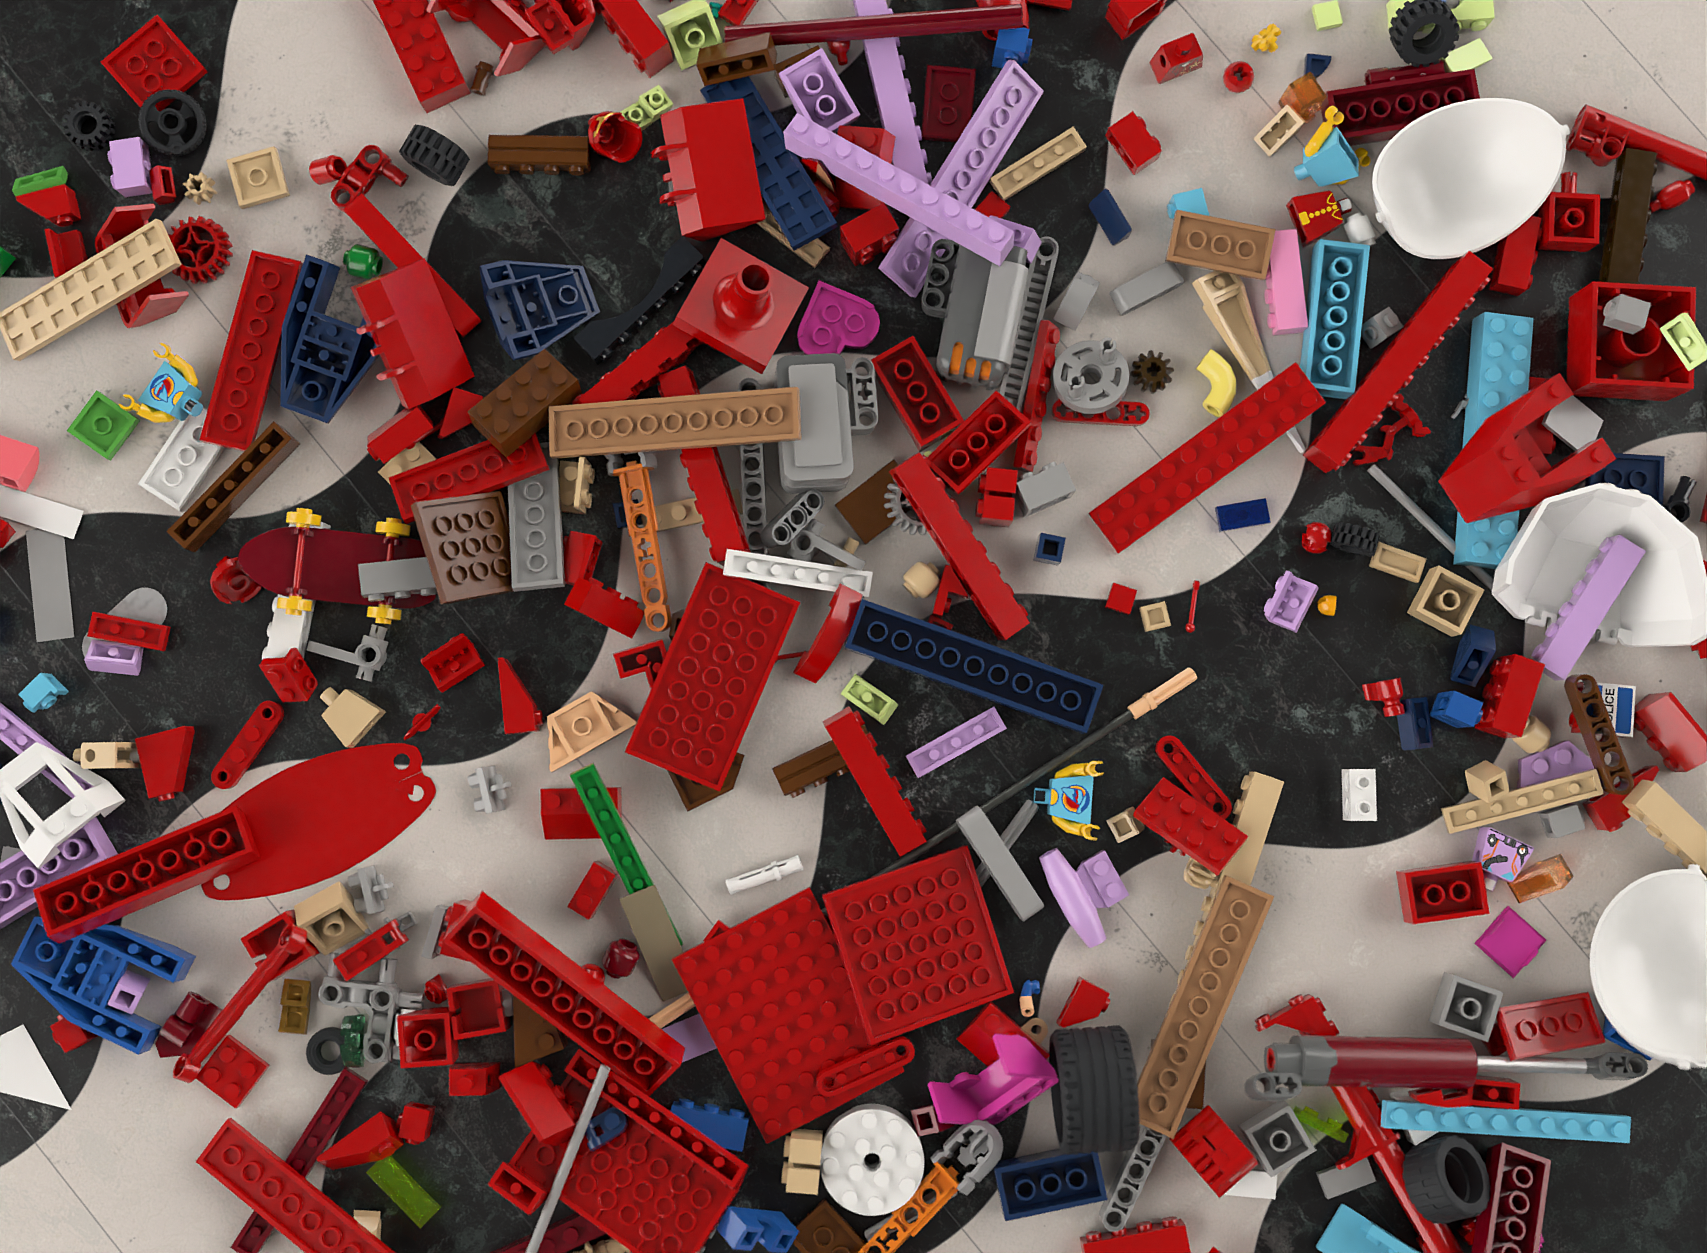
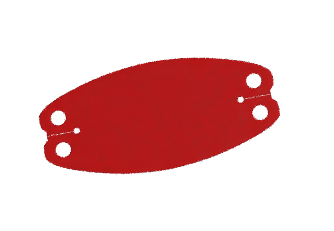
[201,743,436,900]

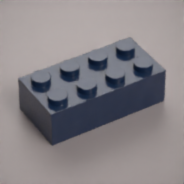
[993,1148,1108,1221]

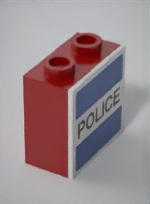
[1569,682,1636,738]

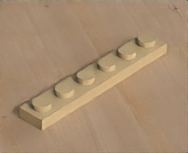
[1441,769,1604,834]

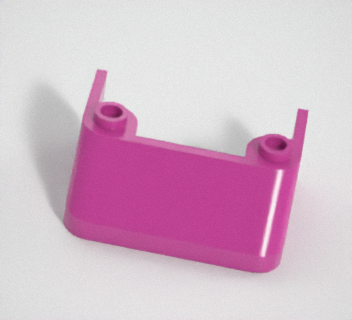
[928,1034,1058,1125]

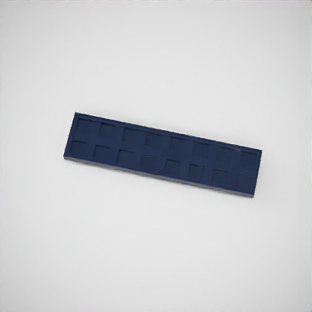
[700,76,838,251]

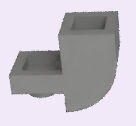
[1053,272,1100,331]

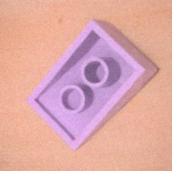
[779,48,860,133]

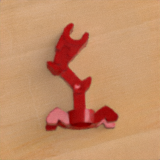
[1353,393,1431,465]

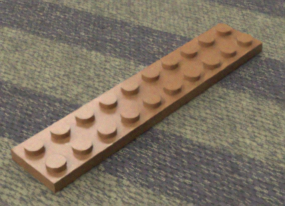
[549,387,801,459]
[1137,875,1274,1138]

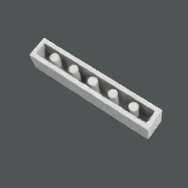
[262,522,331,660]

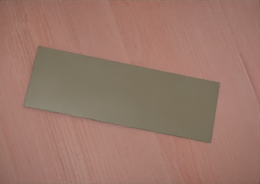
[619,885,688,1002]

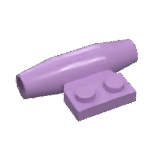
[1039,848,1129,948]

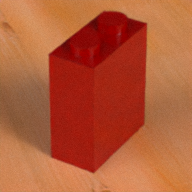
[367,405,433,464]

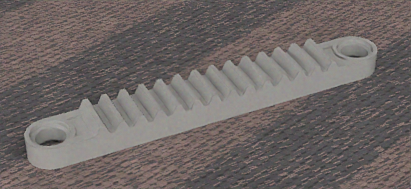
[999,236,1059,412]

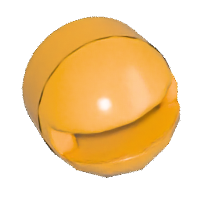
[1318,595,1337,616]

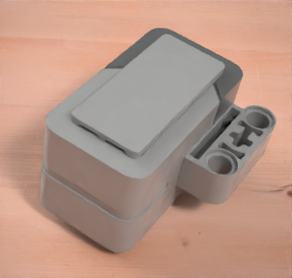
[773,353,878,494]

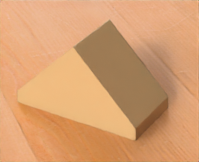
[1253,103,1306,157]

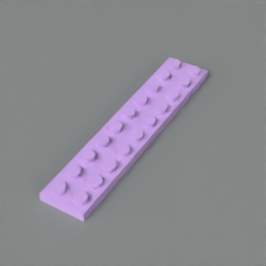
[878,60,1044,298]

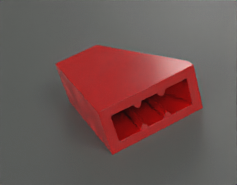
[135,726,195,802]

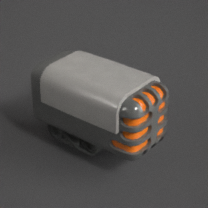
[922,239,1029,390]

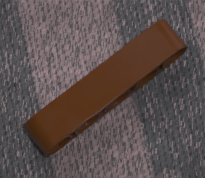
[1564,674,1634,795]

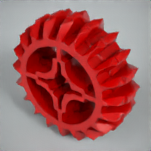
[168,216,233,284]

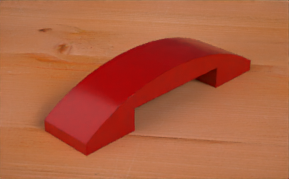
[793,583,863,684]

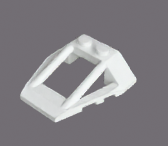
[0,742,126,869]

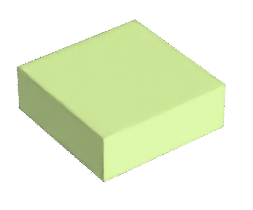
[1311,0,1343,31]

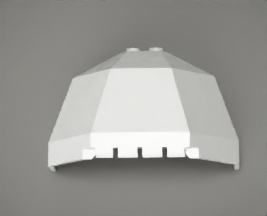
[1492,483,1707,647]

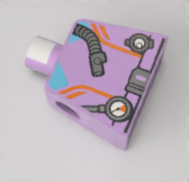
[1472,827,1534,892]

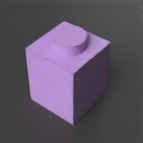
[107,969,150,1014]

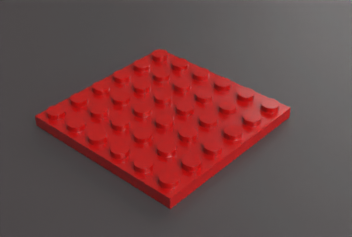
[822,845,1014,1045]

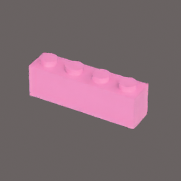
[1264,229,1308,336]

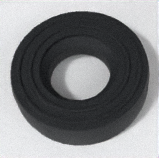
[306,1027,355,1075]

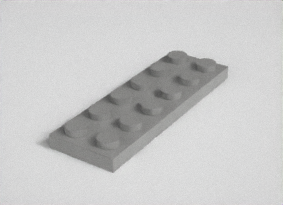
[508,442,565,592]

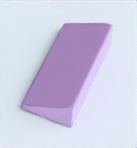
[84,639,144,676]

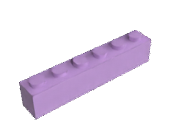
[1531,535,1646,681]

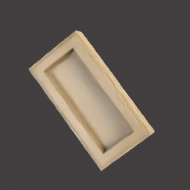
[1369,542,1427,583]

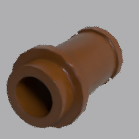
[470,61,494,96]

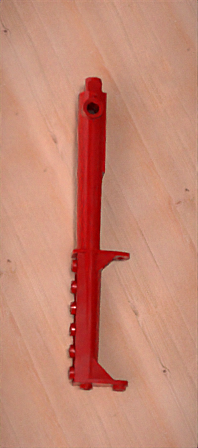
[1255,994,1464,1253]

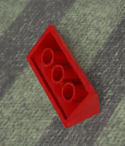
[927,390,1032,495]

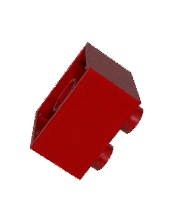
[1567,281,1696,401]

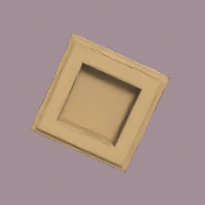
[1139,601,1171,632]

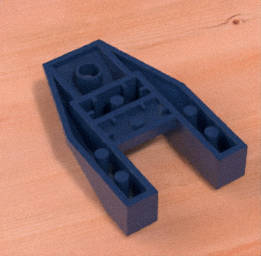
[281,254,380,424]

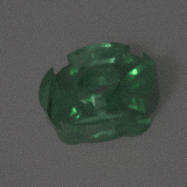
[340,1014,365,1068]

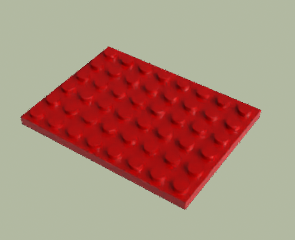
[672,887,905,1144]

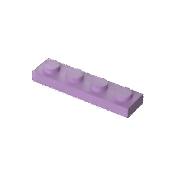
[906,707,1007,778]

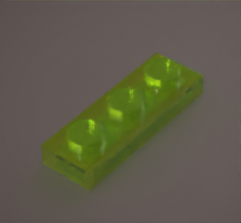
[366,1155,441,1228]

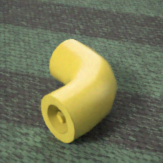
[1196,349,1236,418]

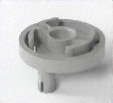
[1053,337,1129,414]

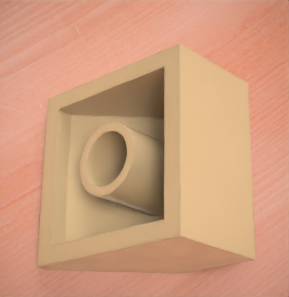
[294,881,369,956]

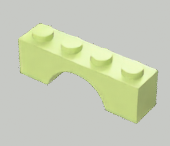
[1387,0,1495,34]

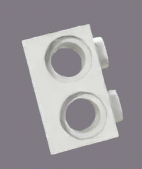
[1342,769,1377,821]

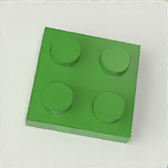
[67,390,141,461]

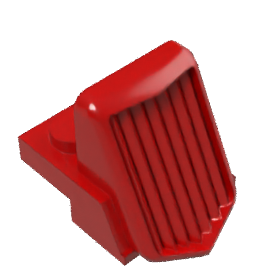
[525,0,596,55]

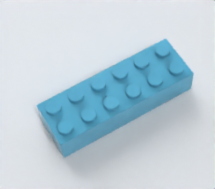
[1300,239,1370,399]

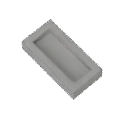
[1316,1157,1376,1199]

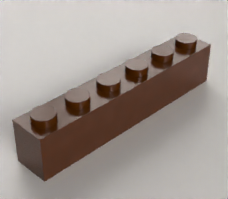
[166,421,300,552]

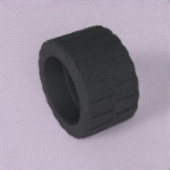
[1403,1135,1491,1224]

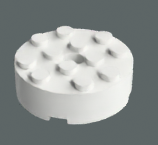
[820,1104,924,1216]

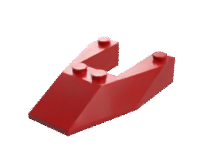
[1438,373,1616,524]

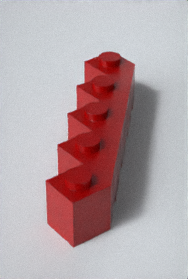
[572,321,704,405]

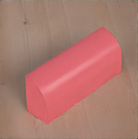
[0,435,40,492]

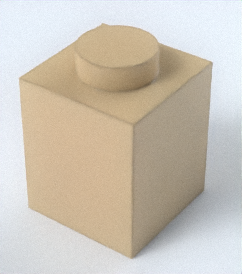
[1465,760,1510,803]

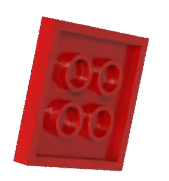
[101,15,208,112]

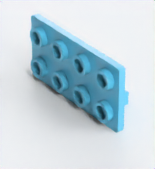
[1316,1204,1420,1253]

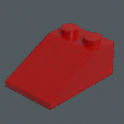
[835,125,896,210]

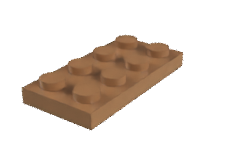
[1165,210,1276,280]

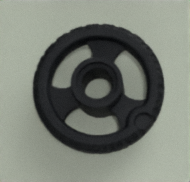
[138,89,206,156]

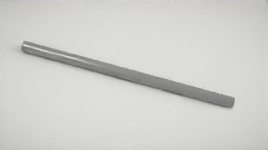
[1367,464,1494,592]
[526,1064,611,1253]

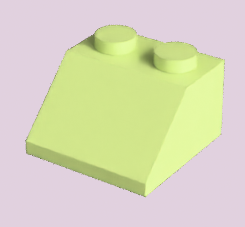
[657,0,723,70]

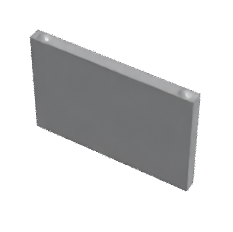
[1541,395,1604,451]

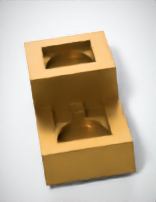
[278,979,311,1035]

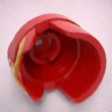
[588,111,642,162]

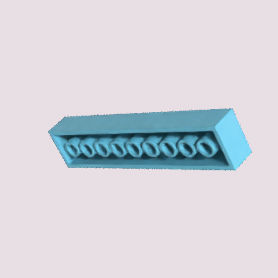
[1454,312,1534,569]

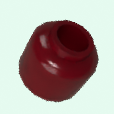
[602,938,640,979]

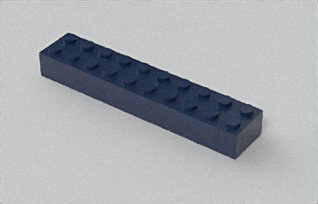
[845,599,1103,734]

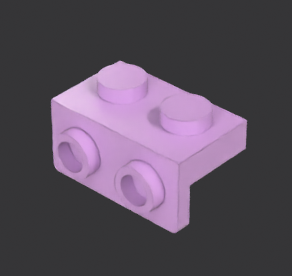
[1264,570,1318,633]

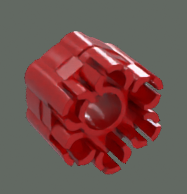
[1169,1105,1259,1198]

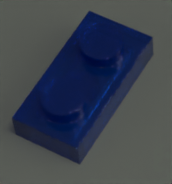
[1215,498,1271,532]

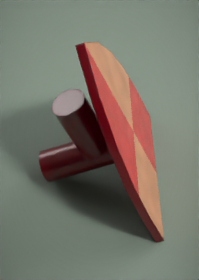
[800,158,836,197]

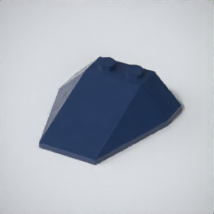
[480,260,600,360]

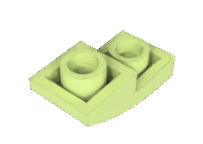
[621,85,673,131]

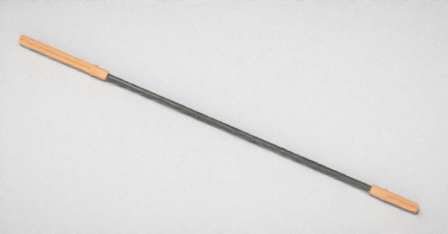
[649,668,1197,1028]

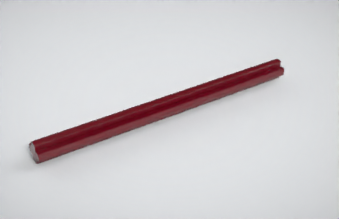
[724,4,1023,46]

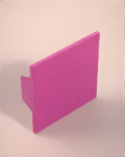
[1474,906,1547,978]

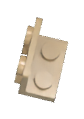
[559,457,595,514]

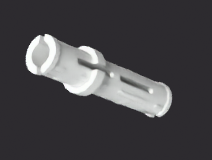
[726,855,803,895]

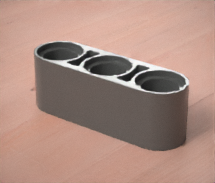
[761,489,825,548]

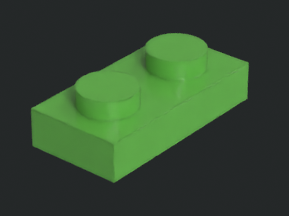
[12,166,68,197]

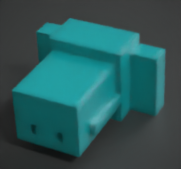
[710,2,723,19]

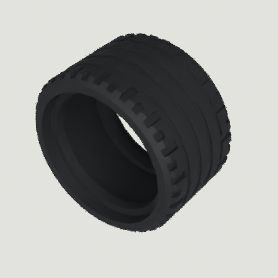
[1049,1025,1140,1155]

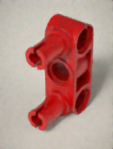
[331,145,409,213]

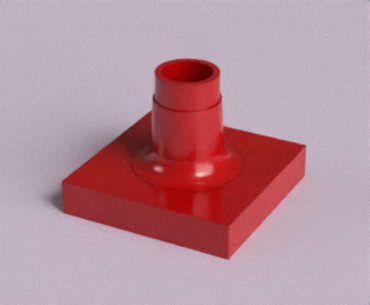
[673,238,809,374]

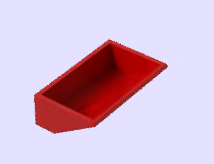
[651,98,765,242]
[351,258,475,409]

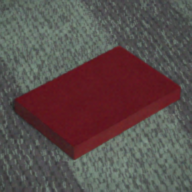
[921,65,976,142]

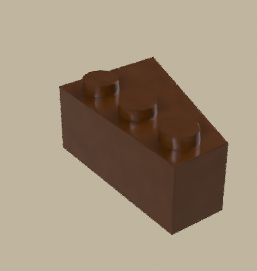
[513,995,568,1067]

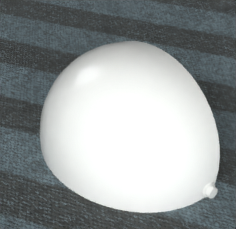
[1372,98,1570,259]
[1590,864,1707,1070]

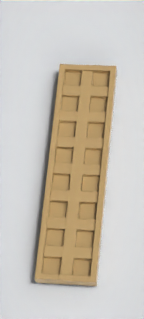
[0,219,181,361]

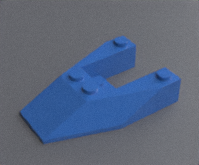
[11,916,196,1055]

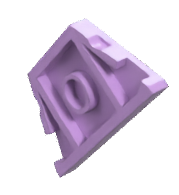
[1517,740,1594,788]

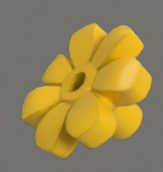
[1251,23,1281,53]

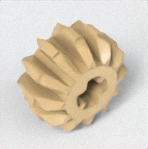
[1183,857,1216,890]

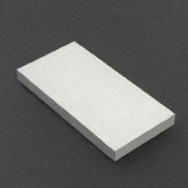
[138,407,226,512]

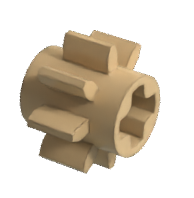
[183,172,217,205]

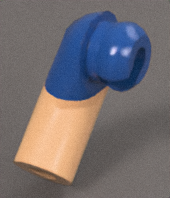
[1019,979,1040,1017]

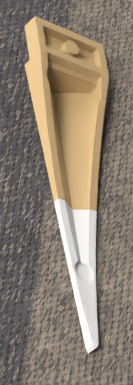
[1192,271,1305,453]

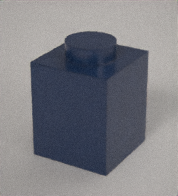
[1033,533,1066,566]

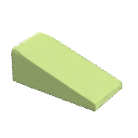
[1439,38,1493,73]
[1660,313,1707,371]
[841,674,898,725]

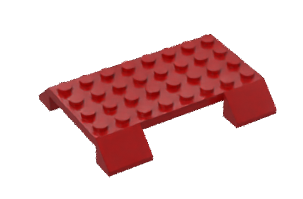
[488,1049,749,1253]

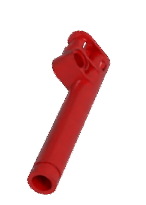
[1566,104,1707,180]

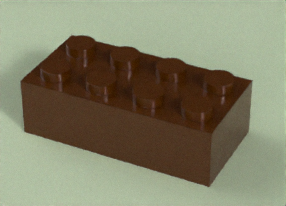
[467,348,582,458]

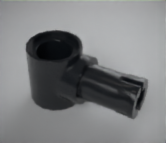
[1663,476,1697,523]

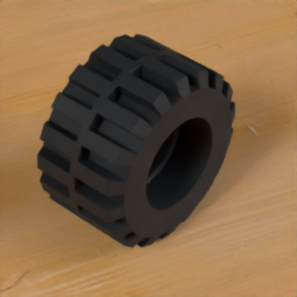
[1389,0,1460,68]
[399,124,470,186]

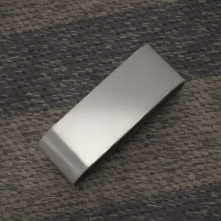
[1109,261,1185,316]

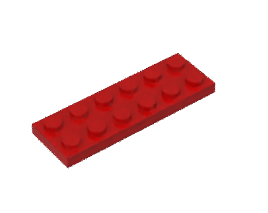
[388,433,550,524]

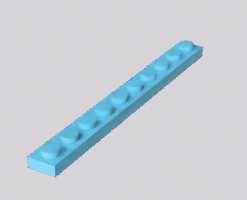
[1381,1100,1631,1143]

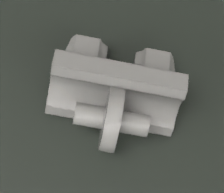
[467,765,512,814]
[348,865,394,915]

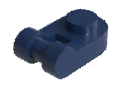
[584,1108,628,1151]

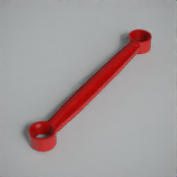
[173,924,307,1083]

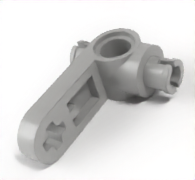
[787,519,866,571]
[306,624,389,682]

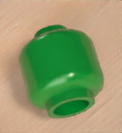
[343,244,383,280]

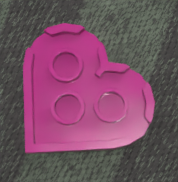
[797,281,880,355]

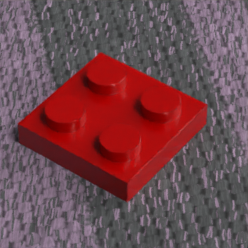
[196,1035,270,1109]

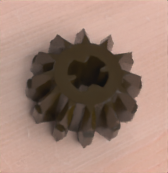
[1130,350,1174,394]

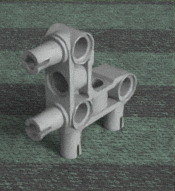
[318,952,425,1063]

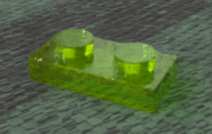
[1293,1105,1348,1143]

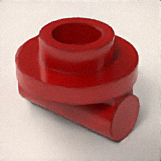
[424,974,448,1004]

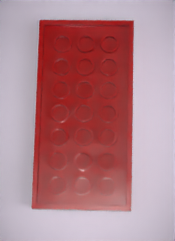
[624,562,800,791]

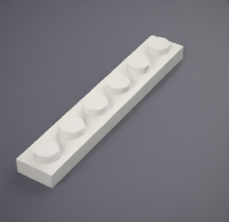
[723,549,873,597]

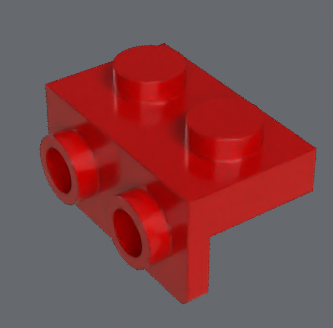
[420,633,485,693]
[259,648,318,702]

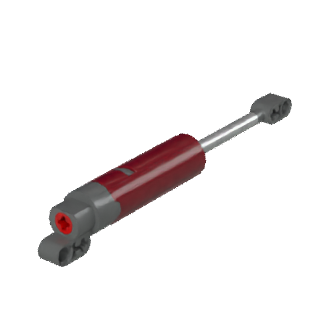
[1244,1035,1648,1101]

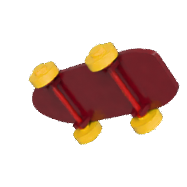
[238,508,436,624]

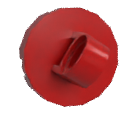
[210,556,262,604]

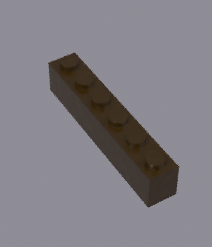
[1599,148,1658,284]

